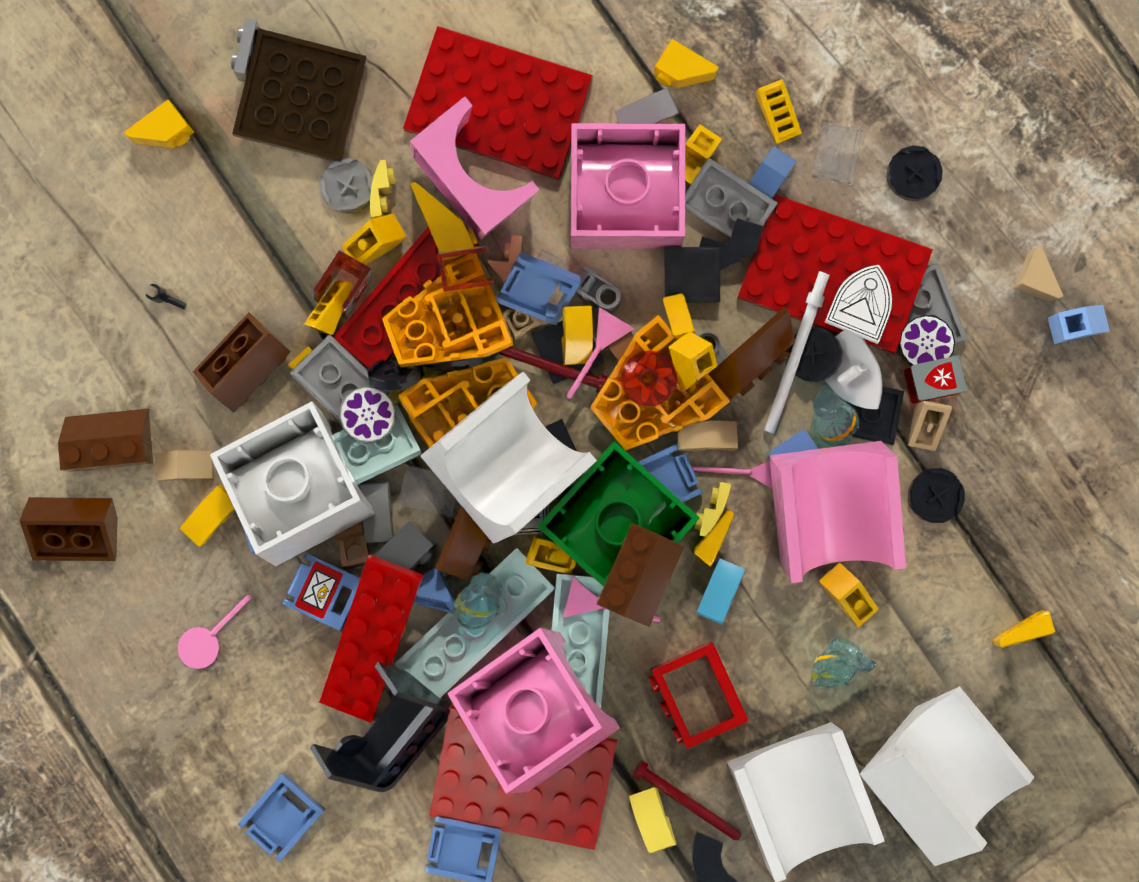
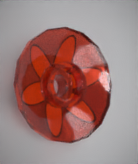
[621,350,677,407]

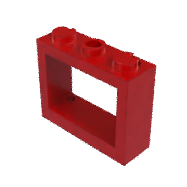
[648,641,749,749]

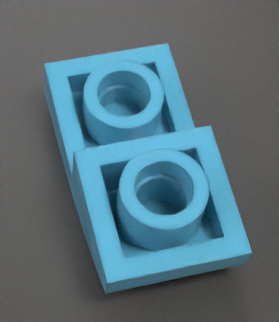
[696,559,745,625]

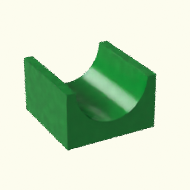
[537,441,700,586]

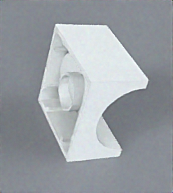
[420,372,597,544]
[210,402,375,566]
[860,686,1034,866]
[727,722,885,882]

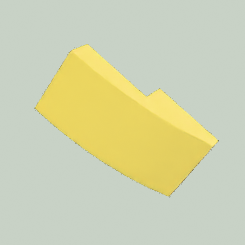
[370,160,396,219]
[694,482,731,537]
[629,787,677,854]

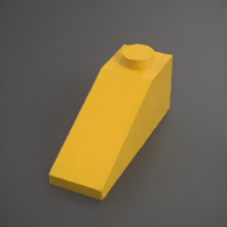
[410,182,478,265]

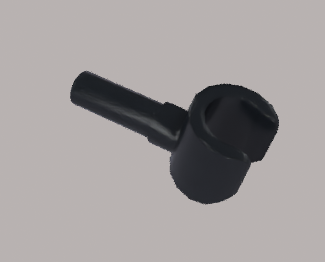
[146,284,187,310]

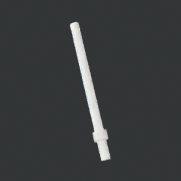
[764,271,830,433]

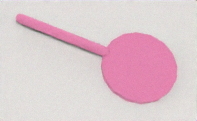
[177,595,251,669]

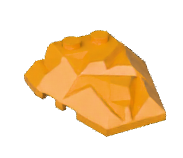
[382,252,514,367]
[590,315,730,450]
[398,357,537,449]

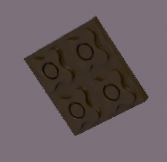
[232,28,367,162]

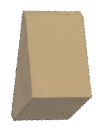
[1014,245,1063,303]
[908,401,952,451]
[157,450,214,481]

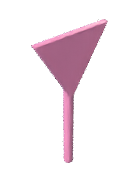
[566,307,634,399]
[692,461,773,489]
[563,577,661,622]

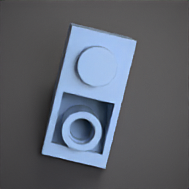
[1048,305,1110,344]

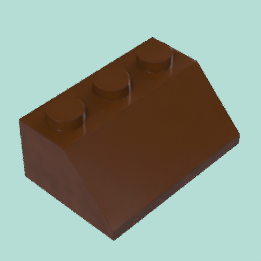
[708,307,795,399]
[193,312,291,413]
[58,409,153,472]
[19,497,118,561]
[435,506,492,581]
[596,523,684,627]

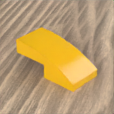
[685,124,722,188]
[562,306,593,365]
[179,484,235,547]

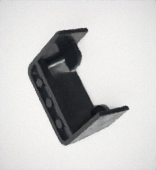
[310,662,451,792]

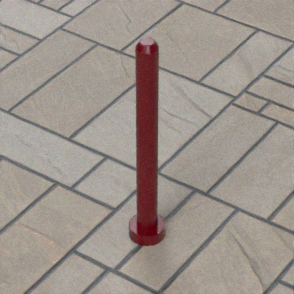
[499,346,608,393]
[632,760,742,841]

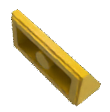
[663,293,695,340]

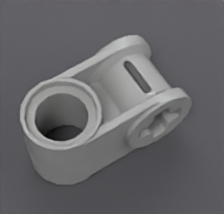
[575,265,621,313]

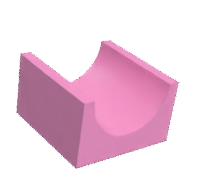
[410,97,539,241]
[571,123,685,249]
[769,441,906,583]
[447,628,620,794]

